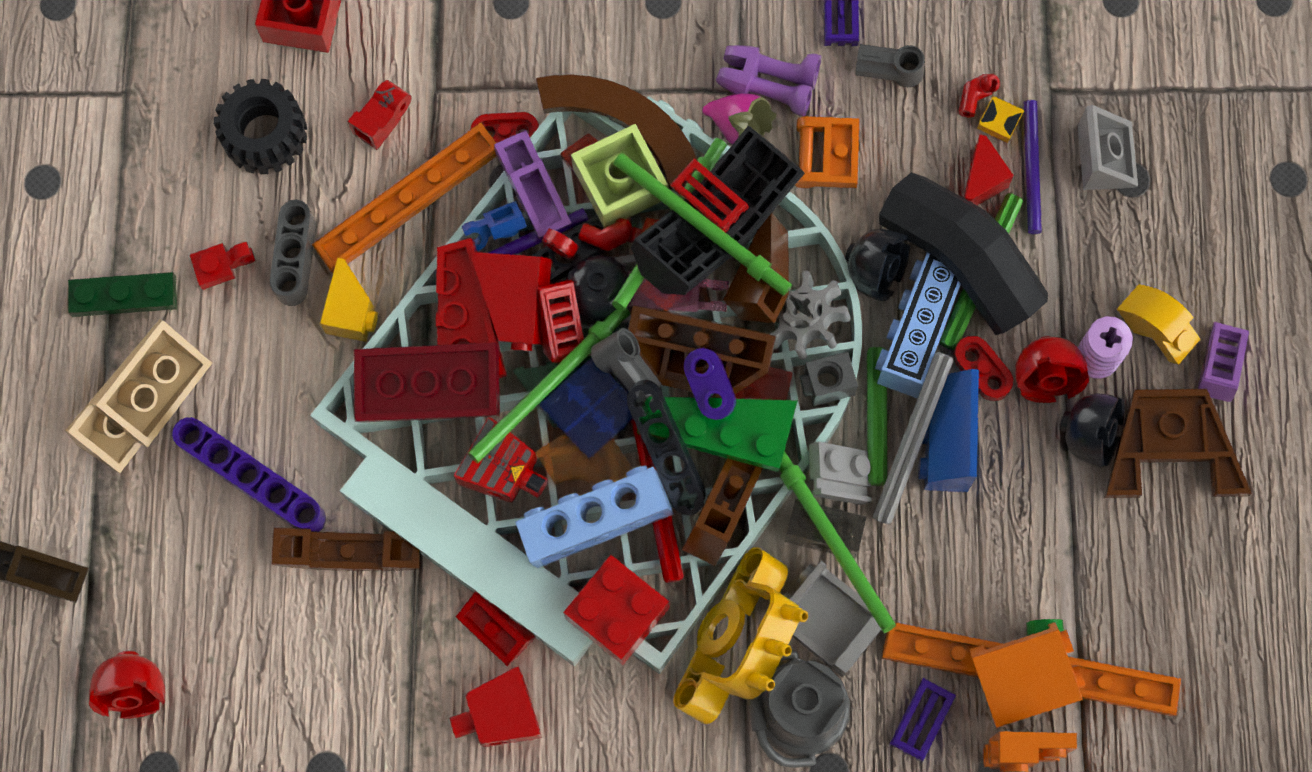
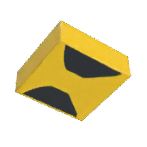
[977,96,1024,143]

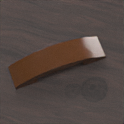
[271,528,420,571]

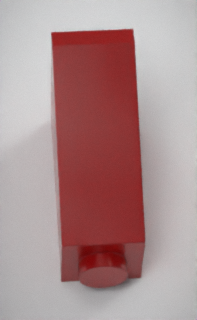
[471,252,552,351]

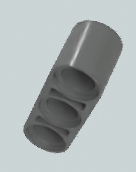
[270,199,316,306]

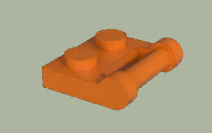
[795,116,859,188]

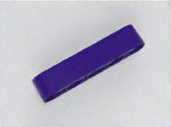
[172,417,326,532]

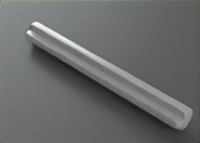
[873,352,953,524]

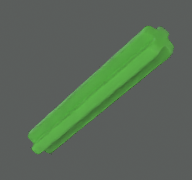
[867,347,888,486]

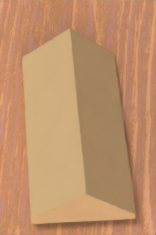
[65,319,212,473]

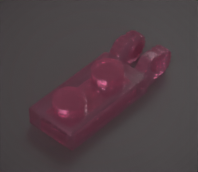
[627,270,729,312]

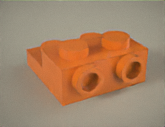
[983,731,1077,772]

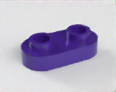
[684,348,736,420]

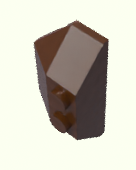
[628,305,776,398]

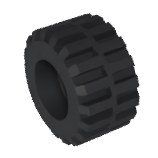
[214,79,307,175]

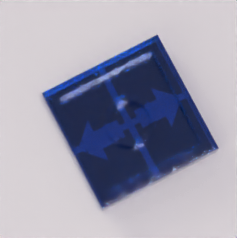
[539,358,633,460]

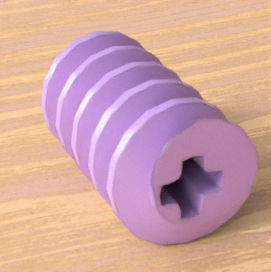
[1078,316,1133,379]

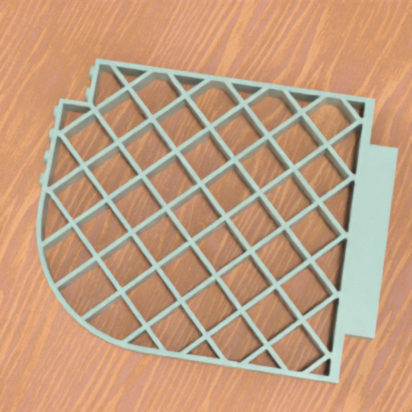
[310,96,862,674]

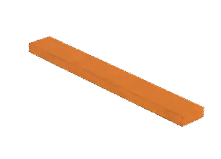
[881,622,1181,717]

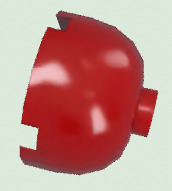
[1015,336,1089,403]
[89,651,165,719]

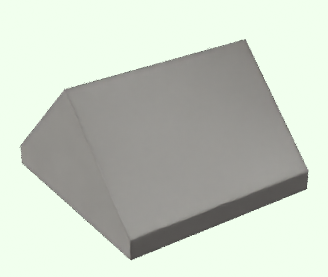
[1077,105,1138,190]

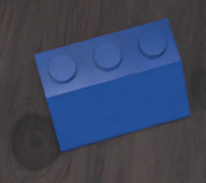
[918,369,979,492]

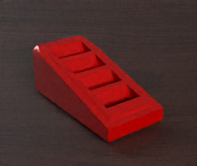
[537,280,584,363]

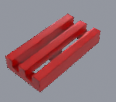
[670,158,749,233]

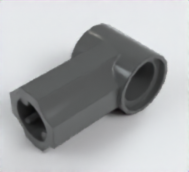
[855,44,925,88]
[591,328,662,402]

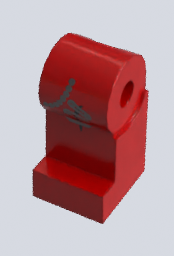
[348,80,412,150]

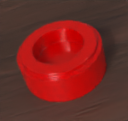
[542,228,579,259]

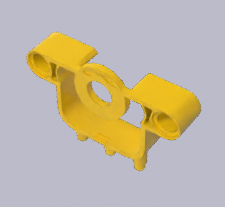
[673,547,808,724]

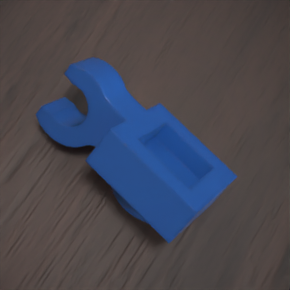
[462,201,527,251]

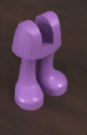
[716,45,822,117]

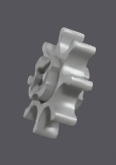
[763,270,851,360]

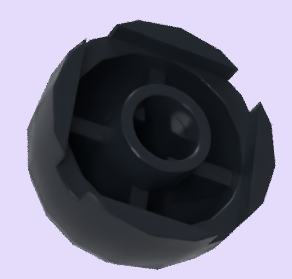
[845,229,910,301]
[564,255,635,327]
[1060,393,1125,467]

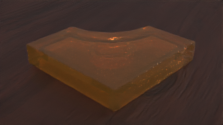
[535,433,633,485]

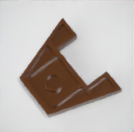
[1104,389,1252,498]

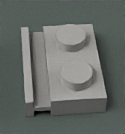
[809,442,872,505]

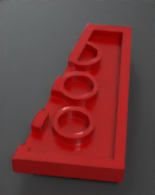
[436,238,507,378]

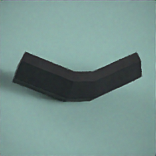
[631,126,805,295]
[879,173,1048,335]

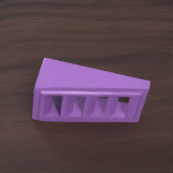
[1197,322,1249,402]

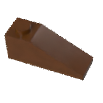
[682,459,763,566]

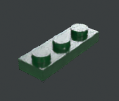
[68,272,177,317]

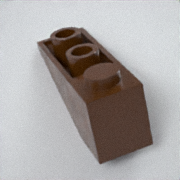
[723,213,789,324]

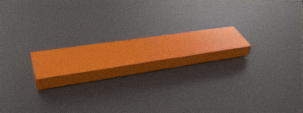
[312,123,497,273]

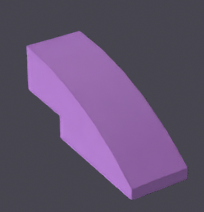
[494,130,571,239]

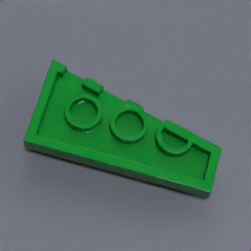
[637,396,798,472]

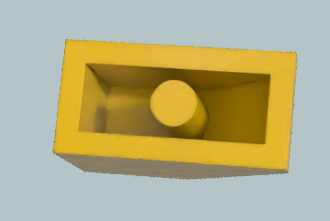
[320,258,378,342]

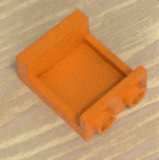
[969,622,1086,728]

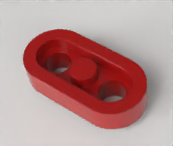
[470,112,539,143]
[954,336,1013,401]

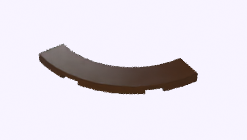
[536,74,697,187]

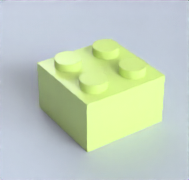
[571,124,668,228]

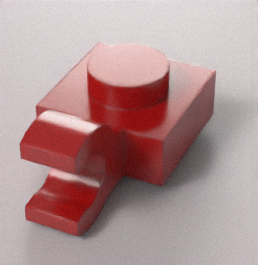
[190,242,256,290]

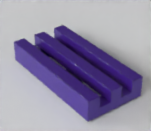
[824,0,859,46]
[889,678,956,762]

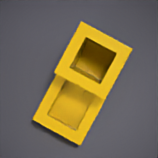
[1117,284,1201,365]

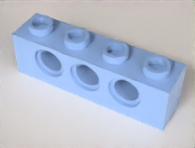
[515,466,674,568]

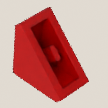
[964,134,1014,206]

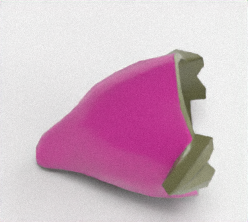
[702,93,777,145]

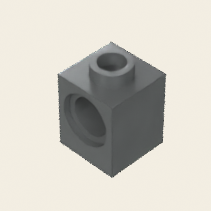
[800,352,858,406]

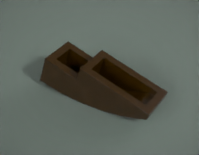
[0,541,89,603]

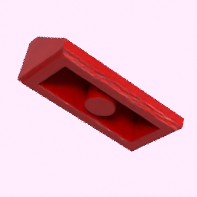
[455,591,536,667]

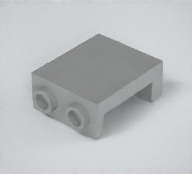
[784,561,891,677]

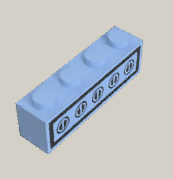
[875,252,960,398]

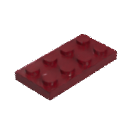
[354,342,500,423]

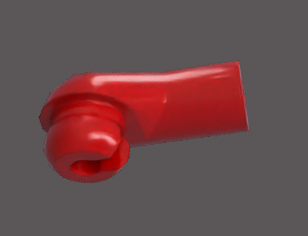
[958,74,1000,118]
[578,218,633,251]

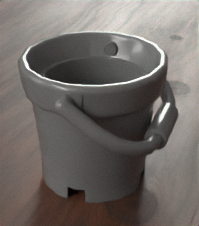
[747,650,850,768]

